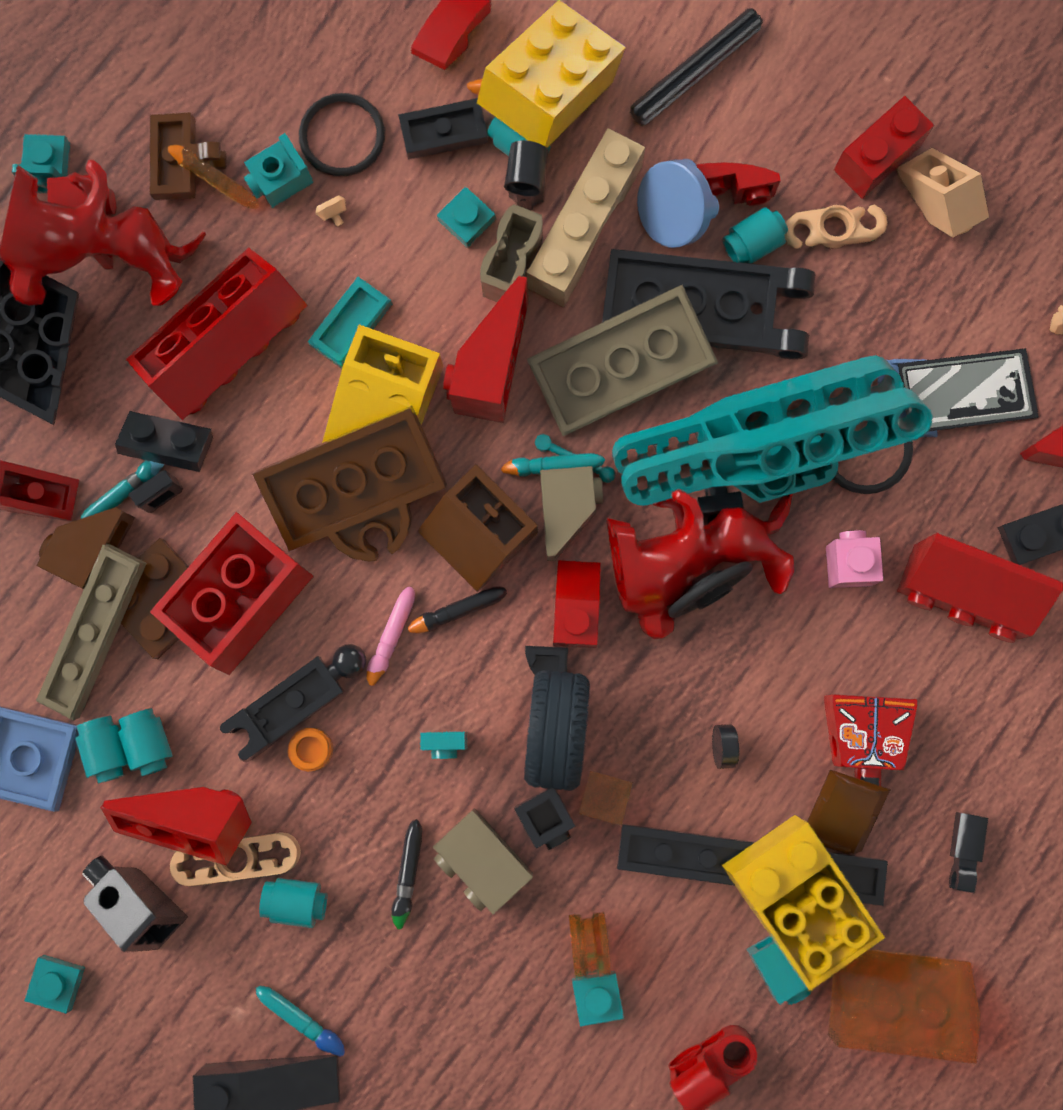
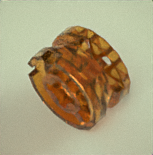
[569,911,611,980]

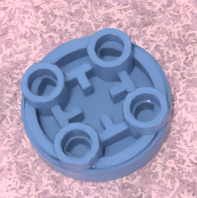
[637,159,719,248]

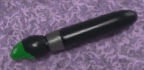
[391,819,423,929]

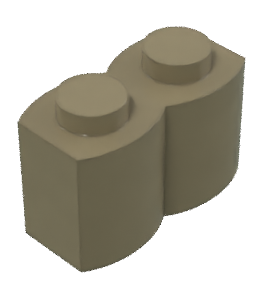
[480,204,543,302]

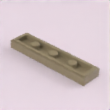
[36,544,147,720]

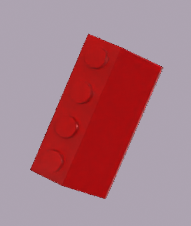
[126,247,308,421]

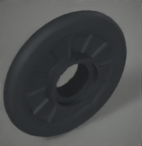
[668,561,753,618]

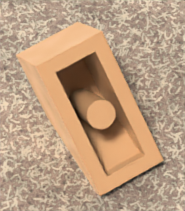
[897,148,989,237]

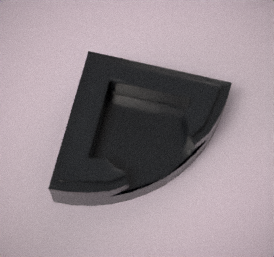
[525,646,568,675]

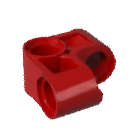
[668,1025,757,1110]

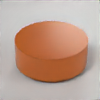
[288,728,333,772]

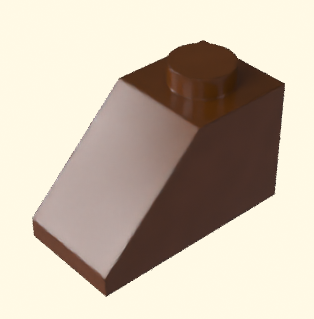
[36,507,135,589]

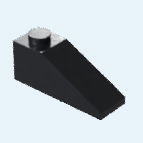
[193,1054,340,1110]

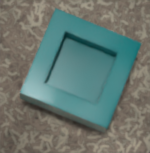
[437,186,496,248]
[420,732,467,759]
[24,955,85,1014]
[572,971,624,1027]

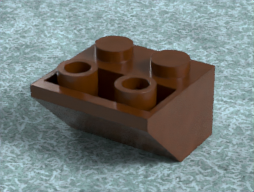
[417,464,538,593]

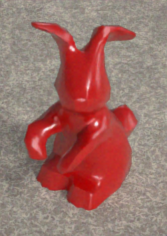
[0,160,206,306]
[606,489,794,639]

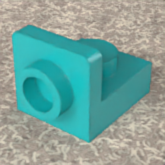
[12,134,70,193]

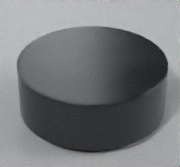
[712,724,739,769]

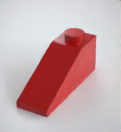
[100,787,252,866]

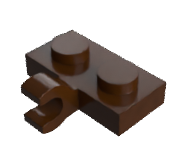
[150,112,226,200]

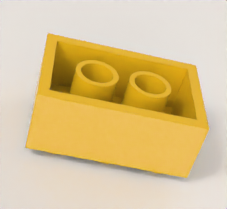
[477,0,626,148]

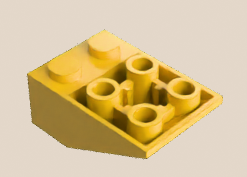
[322,325,444,443]
[722,815,885,991]

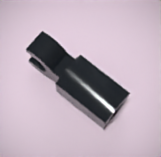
[949,812,988,893]

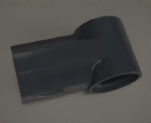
[504,140,548,211]

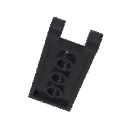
[602,249,816,359]

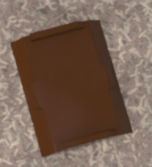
[807,769,891,855]

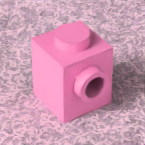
[826,531,883,588]

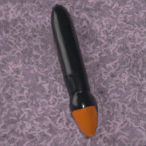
[408,587,507,633]

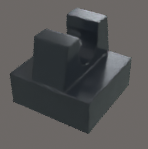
[697,486,744,525]

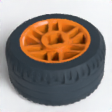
[524,670,590,791]

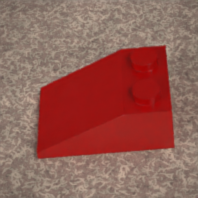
[443,276,529,423]

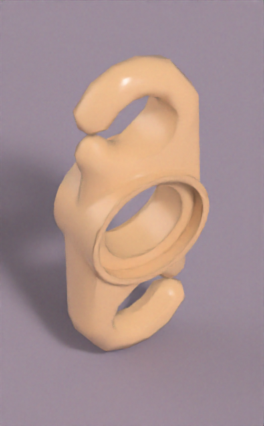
[785,205,888,249]

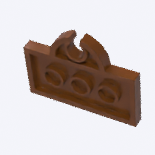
[252,406,447,562]

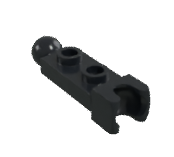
[220,644,366,762]

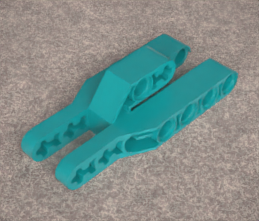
[612,355,933,506]

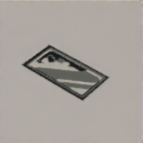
[898,348,1039,432]

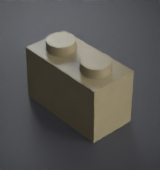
[433,808,533,914]

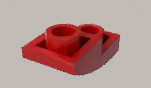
[411,0,491,70]
[696,162,781,206]

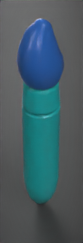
[256,986,345,1057]

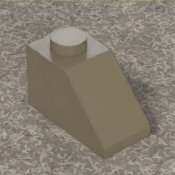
[540,466,603,561]

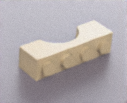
[527,128,645,307]

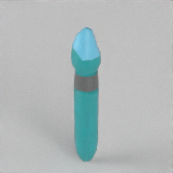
[80,460,164,519]

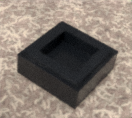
[128,470,183,513]

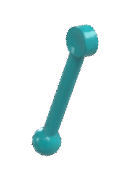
[535,434,616,483]

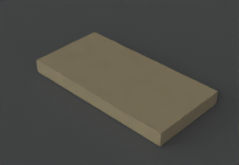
[527,285,718,436]

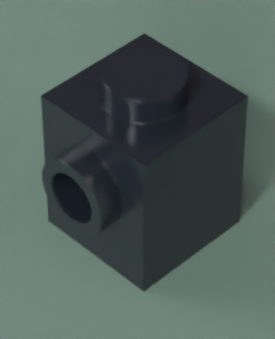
[514,787,575,850]

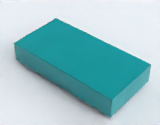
[307,276,393,369]

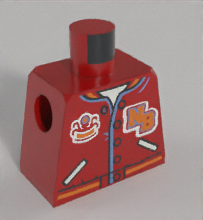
[824,695,917,786]

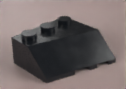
[0,260,79,425]

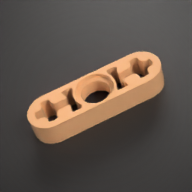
[170,832,301,886]

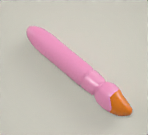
[366,587,415,686]

